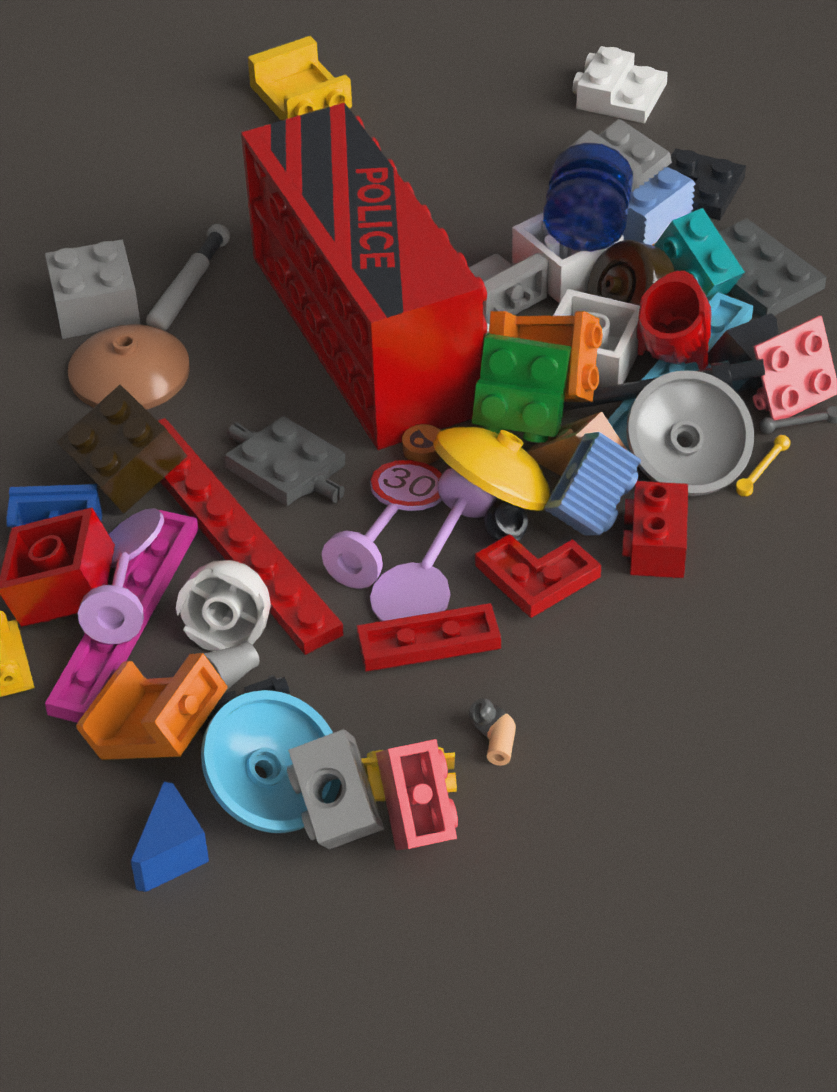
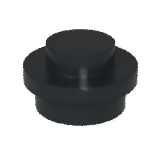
[484,501,528,541]

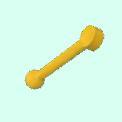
[736,435,790,497]

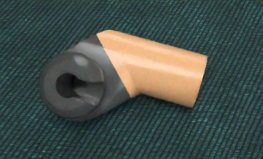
[469,698,516,766]

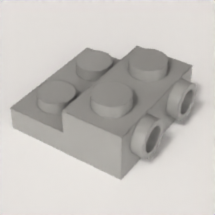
[563,119,672,207]

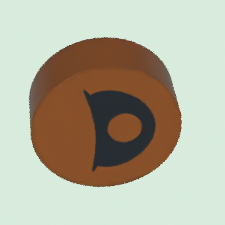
[402,424,441,464]

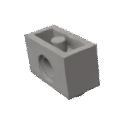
[287,729,384,849]

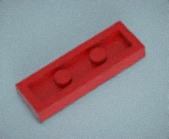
[356,603,501,672]

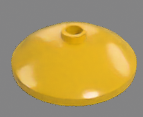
[433,427,551,511]

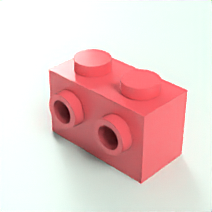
[376,739,458,850]

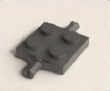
[225,416,345,506]

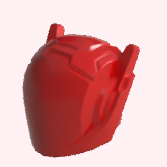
[636,271,712,370]

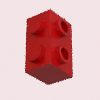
[622,481,688,578]

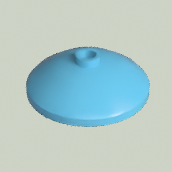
[201,690,341,833]

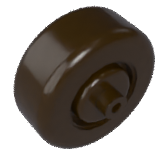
[587,240,675,306]

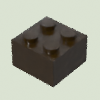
[57,385,187,514]

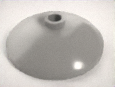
[626,370,754,496]

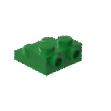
[472,333,571,443]

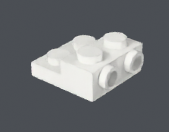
[572,46,668,123]

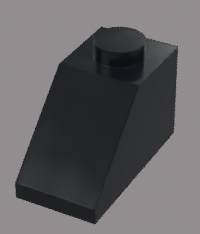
[708,313,779,393]

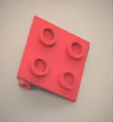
[753,315,837,420]

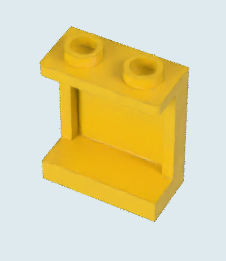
[248,36,352,121]

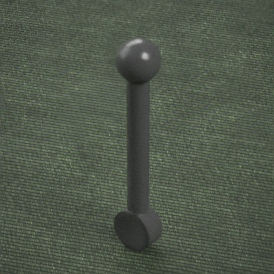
[759,406,837,434]

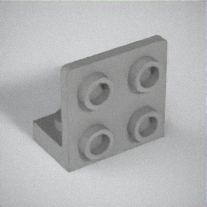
[469,253,548,324]

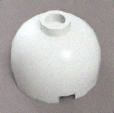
[176,560,271,651]

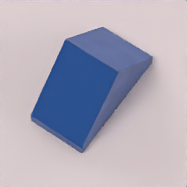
[131,782,209,892]

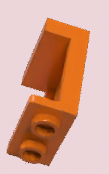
[489,311,603,402]
[76,653,228,760]

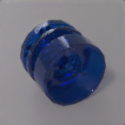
[543,143,633,252]

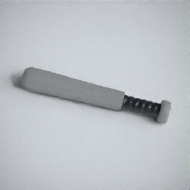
[146,224,230,331]

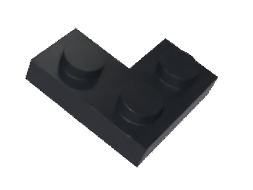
[667,148,746,220]

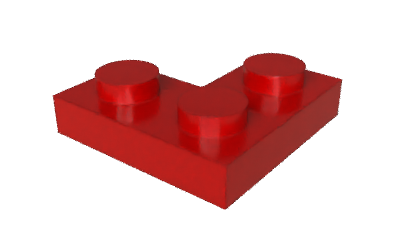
[475,534,601,618]

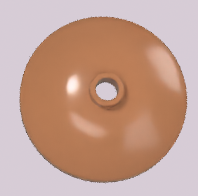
[68,324,190,410]

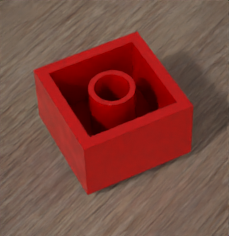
[0,507,115,627]

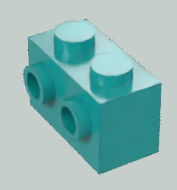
[654,208,745,301]

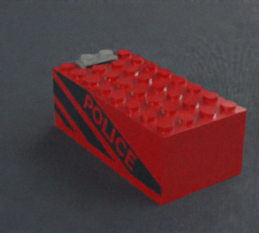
[241,102,487,450]

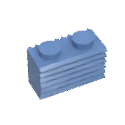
[618,167,695,245]
[544,432,641,536]

